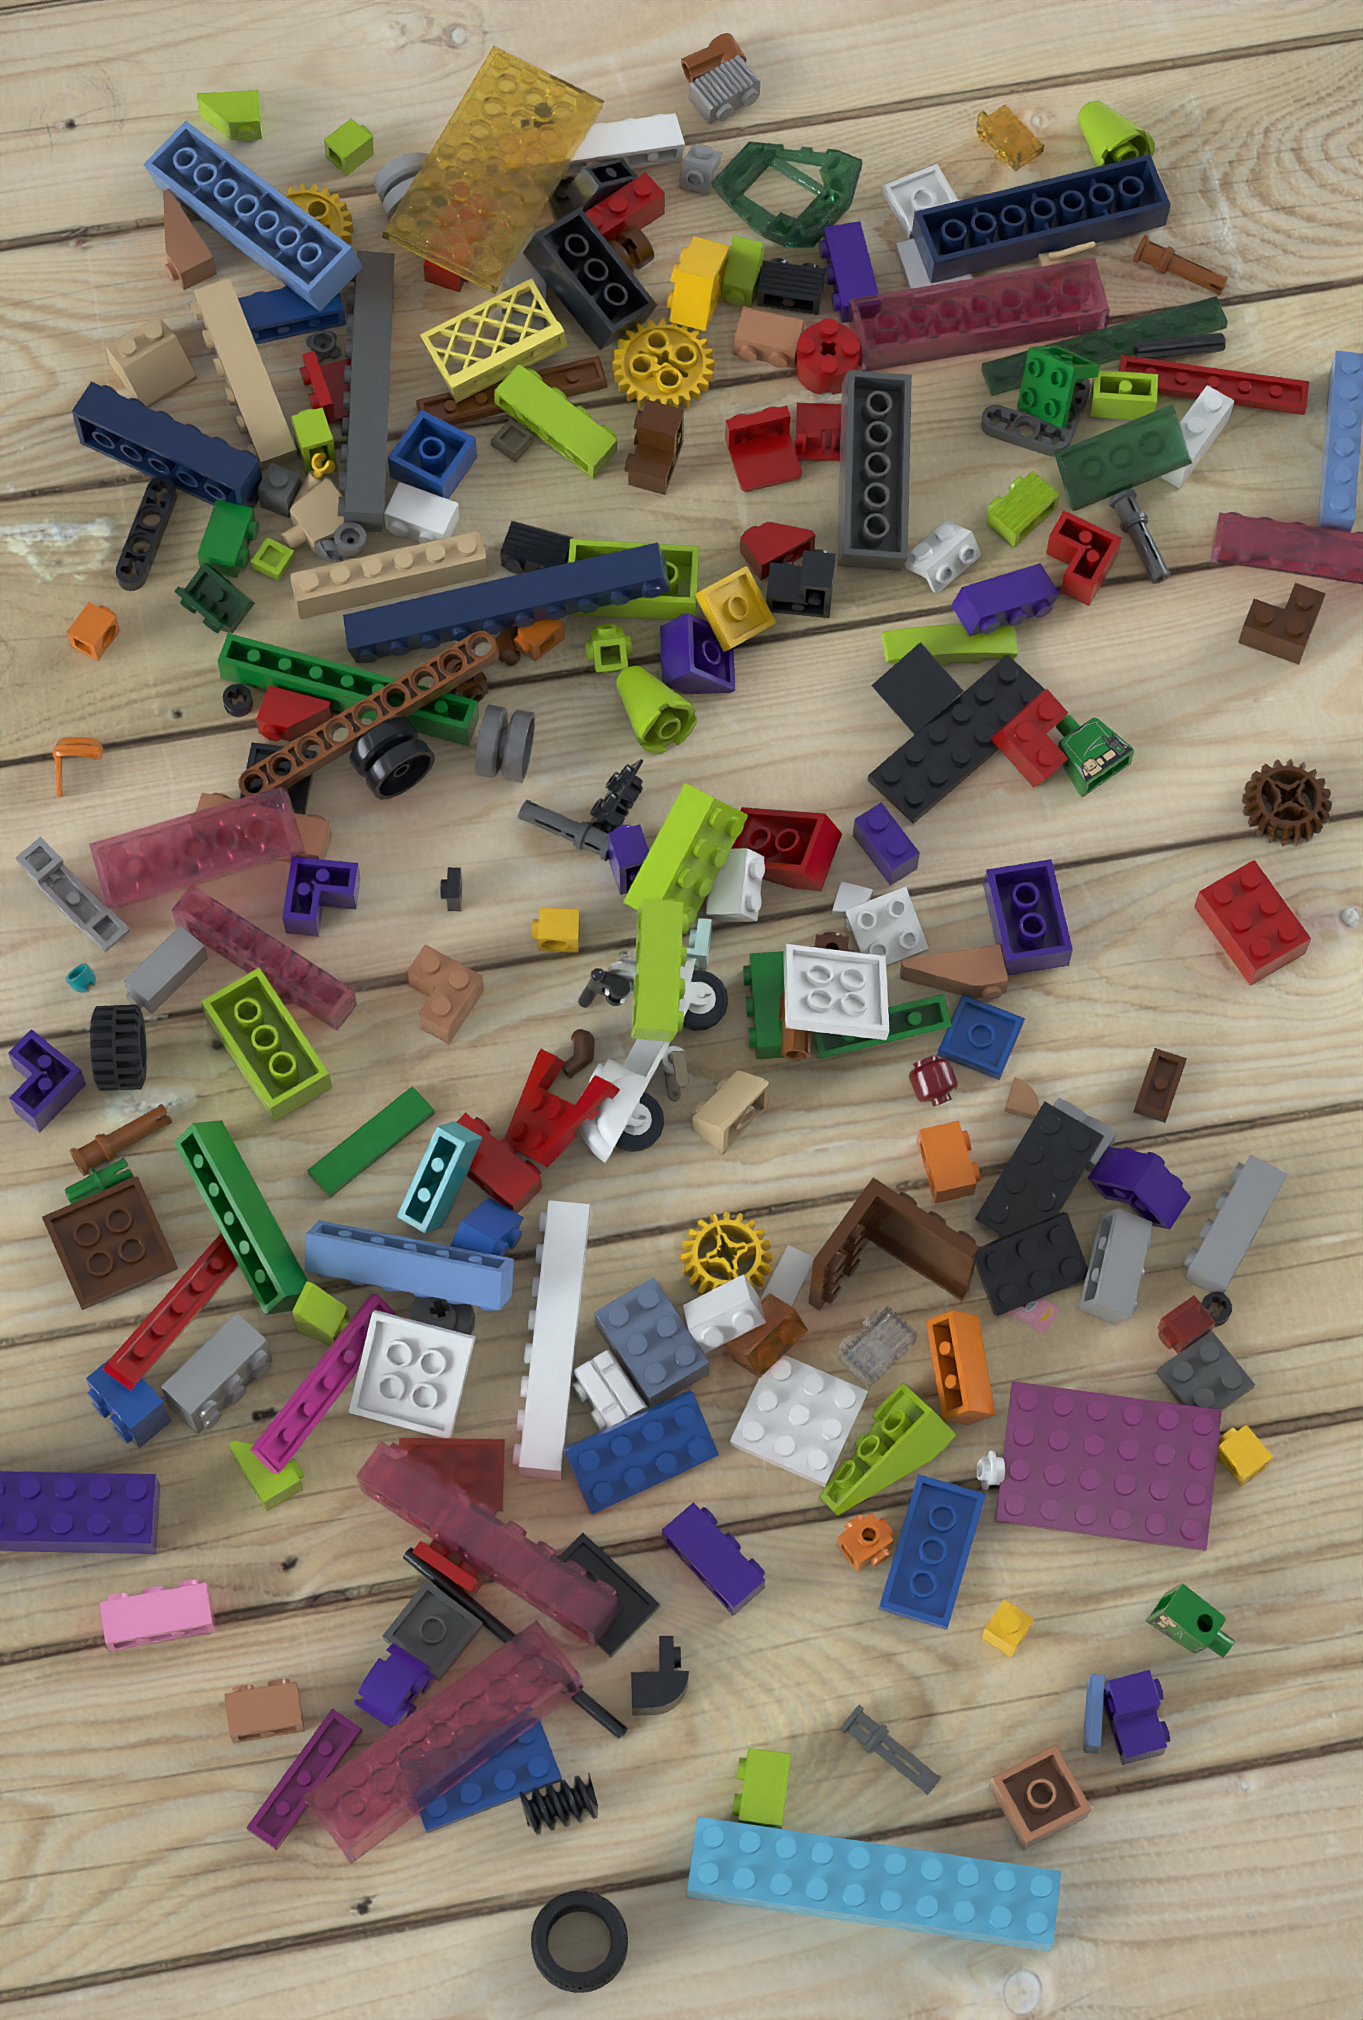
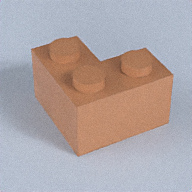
[407,944,484,1044]

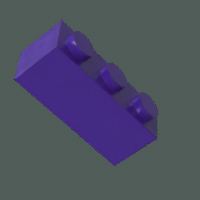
[818,221,880,323]
[951,563,1059,636]
[662,1502,765,1616]

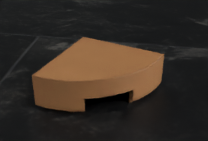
[1005,1077,1039,1120]

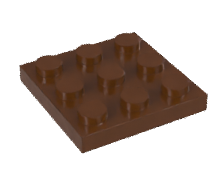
[42,1176,178,1310]

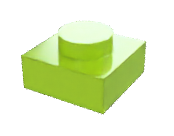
[250,537,296,581]

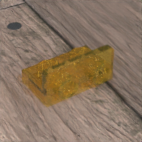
[976,105,1044,171]

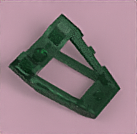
[711,141,863,248]

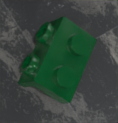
[174,563,255,634]

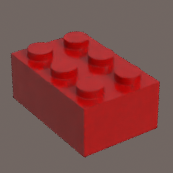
[1194,860,1311,986]

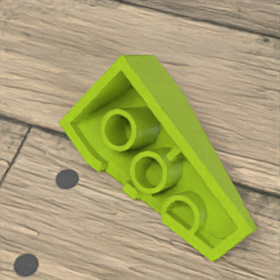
[819,1382,957,1515]

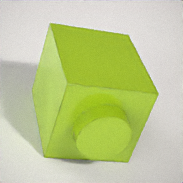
[324,118,374,176]

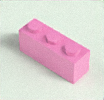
[99,1579,216,1652]

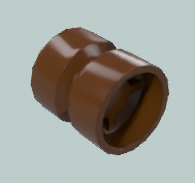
[608,225,654,273]

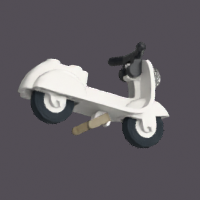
[578,948,728,1163]

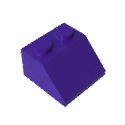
[660,613,736,694]

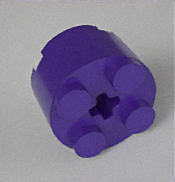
[354,1643,436,1728]

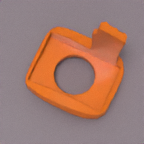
[52,737,103,797]

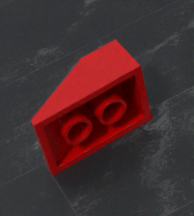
[731,807,842,891]

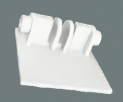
[844,886,929,965]

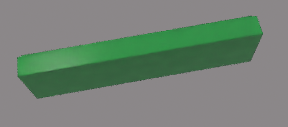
[307,1086,435,1198]

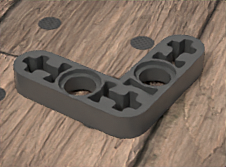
[981,378,1091,457]

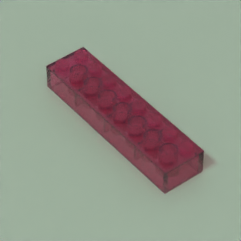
[848,258,1110,371]
[356,1441,619,1648]
[303,1620,584,1864]

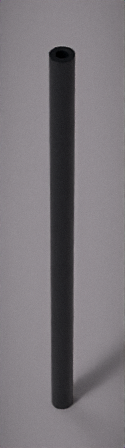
[403,1547,628,1739]

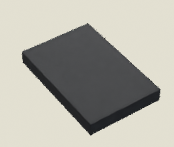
[534,1533,660,1658]

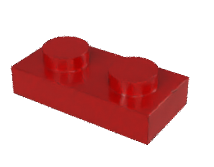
[412,1540,484,1594]

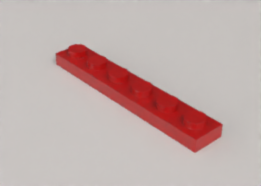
[1119,355,1309,415]
[103,1233,239,1391]

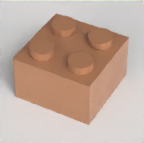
[989,1745,1092,1850]

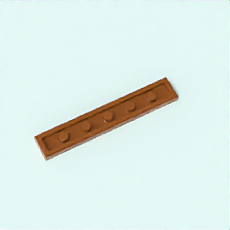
[416,356,607,425]

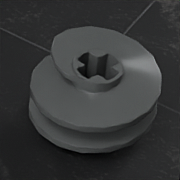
[410,1297,475,1335]

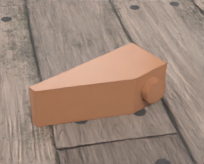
[163,188,217,290]
[900,944,1009,1000]

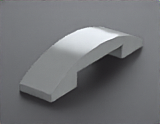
[15,837,131,952]

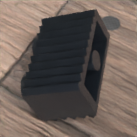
[565,158,637,212]
[757,258,825,315]
[500,521,573,574]

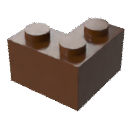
[624,400,684,495]
[1238,583,1326,665]

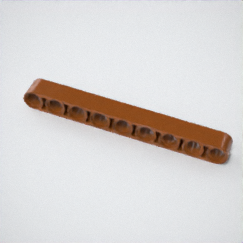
[238,631,499,803]

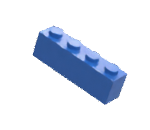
[238,286,346,345]

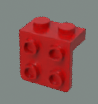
[299,351,351,425]
[725,406,802,492]

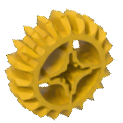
[680,1211,774,1296]

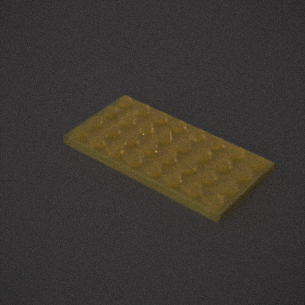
[382,46,604,294]

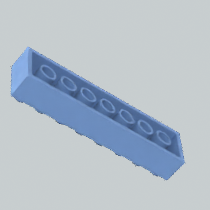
[143,121,363,312]

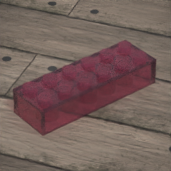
[89,787,305,909]

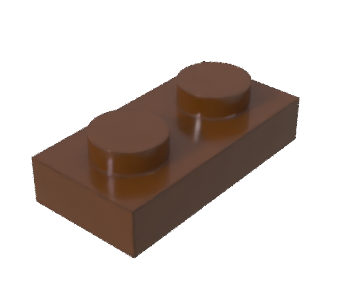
[1133,1048,1187,1123]

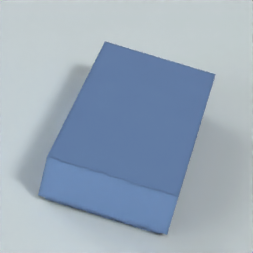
[1083,1674,1105,1754]

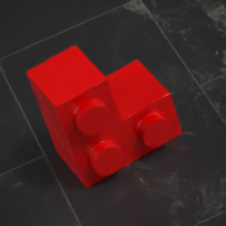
[1046,511,1122,606]
[990,689,1069,787]

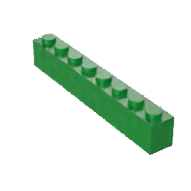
[217,633,479,746]

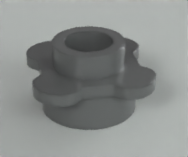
[306,330,341,363]

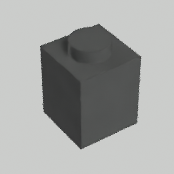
[257,463,302,518]

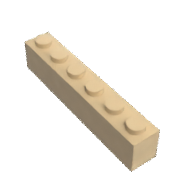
[191,277,298,472]
[290,531,488,619]

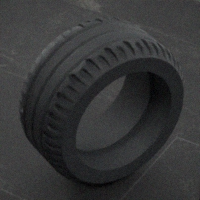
[531,1890,628,1993]

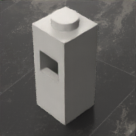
[124,925,208,1014]

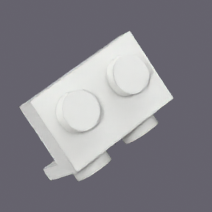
[904,520,981,593]

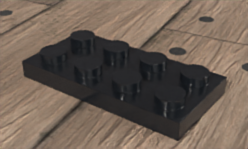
[975,1101,1104,1236]

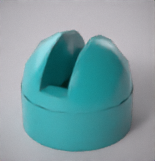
[66,963,96,993]

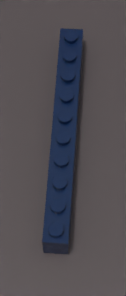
[343,542,670,663]

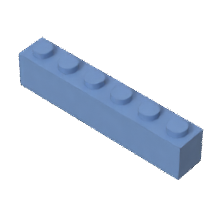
[1317,350,1363,539]
[305,1220,514,1311]

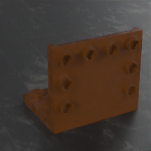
[808,1177,979,1311]

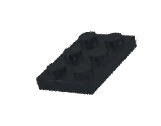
[975,1212,1088,1316]

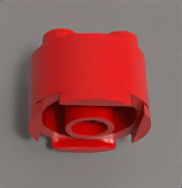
[796,318,860,395]

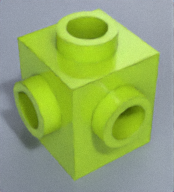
[585,623,632,673]

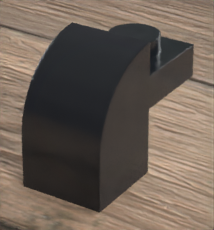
[631,1636,689,1716]

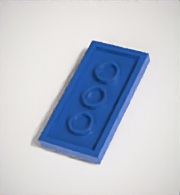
[563,1390,719,1514]
[879,1474,986,1630]
[401,1711,562,1833]

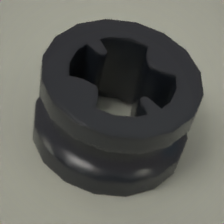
[222,684,253,717]
[1199,1292,1232,1327]

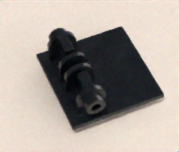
[590,759,644,833]

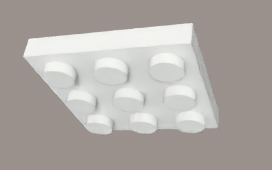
[784,944,889,1040]
[348,1310,476,1440]
[730,1349,868,1487]

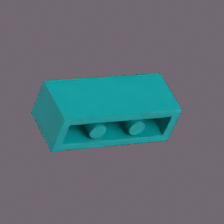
[397,1121,483,1233]

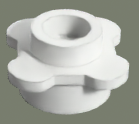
[977,1451,1005,1490]

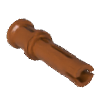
[1133,235,1228,296]
[69,1104,172,1176]

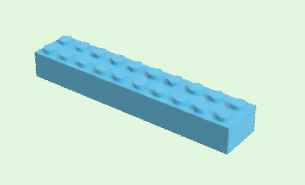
[687,1817,1061,1952]

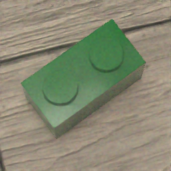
[197,499,259,578]

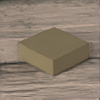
[491,418,535,463]

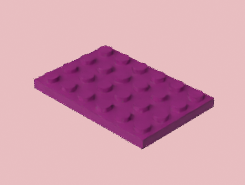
[995,1381,1222,1551]

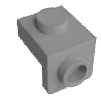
[679,145,722,195]

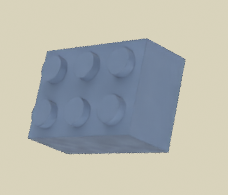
[595,1278,709,1408]

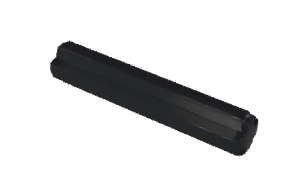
[1134,333,1226,359]

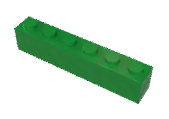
[174,1120,308,1315]

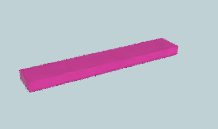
[250,1294,398,1474]

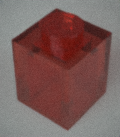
[1157,1295,1216,1354]

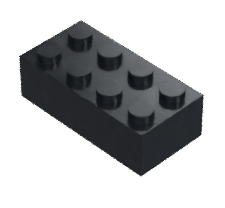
[523,207,657,350]

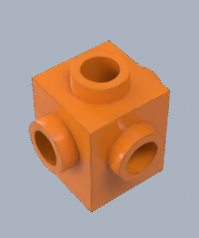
[837,1512,894,1573]

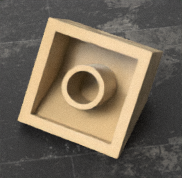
[106,315,197,408]
[692,1070,770,1154]

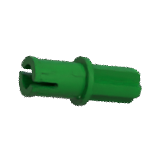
[65,1157,134,1204]

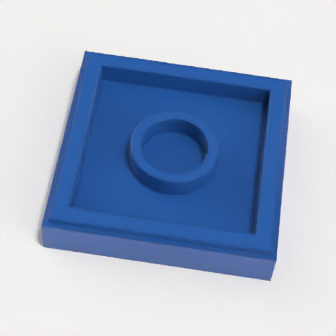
[937,994,1025,1080]

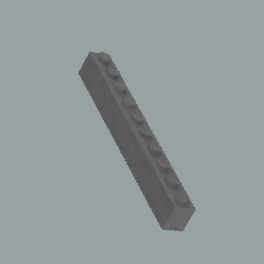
[338,250,395,532]

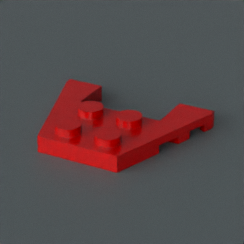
[504,1049,620,1168]

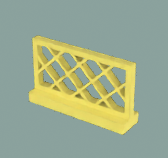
[420,278,568,403]

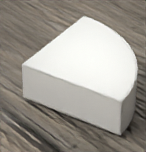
[832,881,873,916]

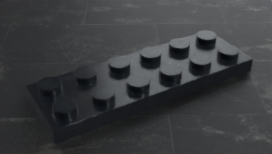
[868,654,1046,824]

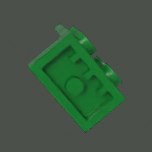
[1017,345,1100,428]

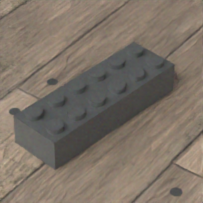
[837,370,912,571]

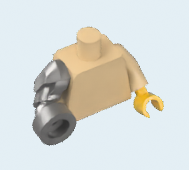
[281,453,367,562]

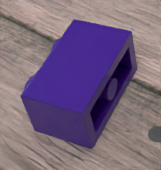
[852,802,920,886]
[608,824,649,895]

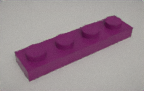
[246,1708,362,1851]

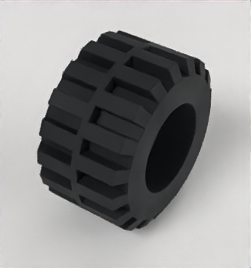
[90,1004,147,1091]

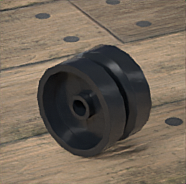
[349,717,435,800]

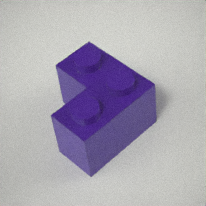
[282,857,361,937]
[8,1029,86,1133]
[1087,1146,1191,1230]
[1103,1670,1170,1765]

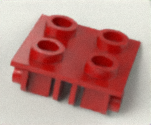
[796,403,841,461]

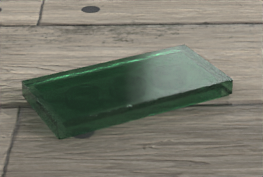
[1054,404,1192,511]

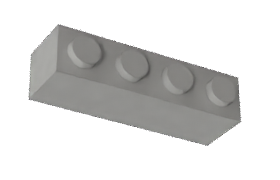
[502,229,548,345]
[1184,1155,1287,1294]

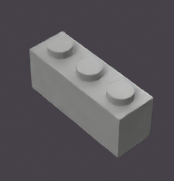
[1079,1208,1153,1324]

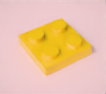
[694,566,776,652]

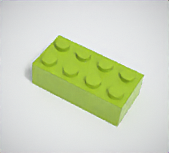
[568,539,700,620]
[623,783,748,932]
[201,968,332,1122]

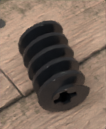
[519,1773,598,1835]

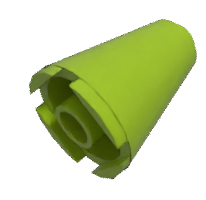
[1077,101,1155,167]
[616,666,697,754]

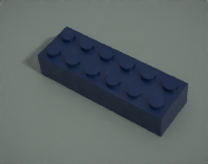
[72,381,262,509]

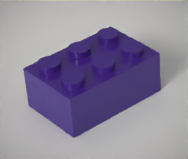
[983,859,1073,976]

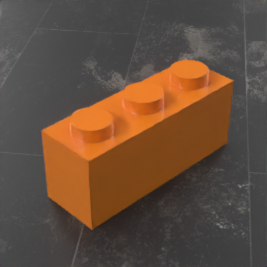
[926,1310,996,1425]

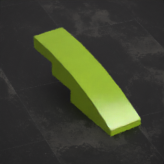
[881,624,1019,667]

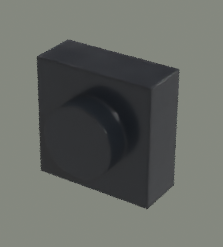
[440,867,462,911]

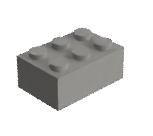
[161,1313,273,1434]

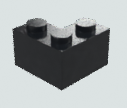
[766,549,836,618]

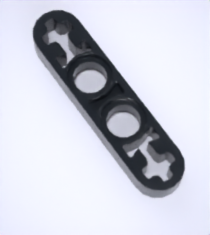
[115,476,177,591]

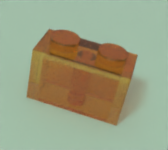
[724,1293,808,1378]

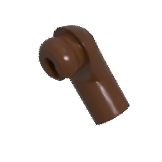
[495,626,521,667]
[561,1029,595,1079]

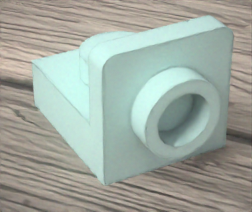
[686,918,712,970]

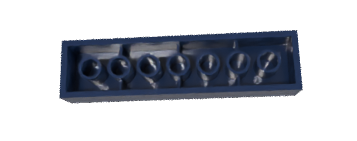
[911,154,1171,284]

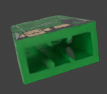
[1056,715,1134,797]
[1146,1583,1235,1658]

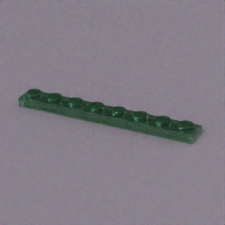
[981,296,1228,396]

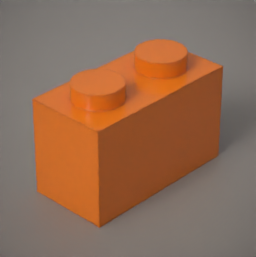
[917,1120,980,1203]

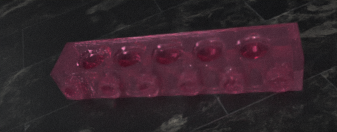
[171,884,357,1031]

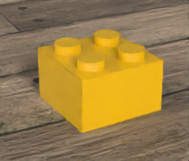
[667,236,730,331]

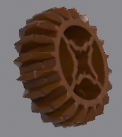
[1242,759,1332,847]

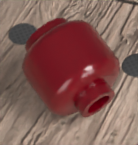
[909,1054,958,1107]

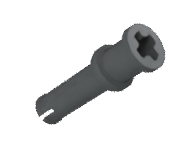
[1109,489,1171,584]
[518,799,609,861]
[840,1704,942,1795]

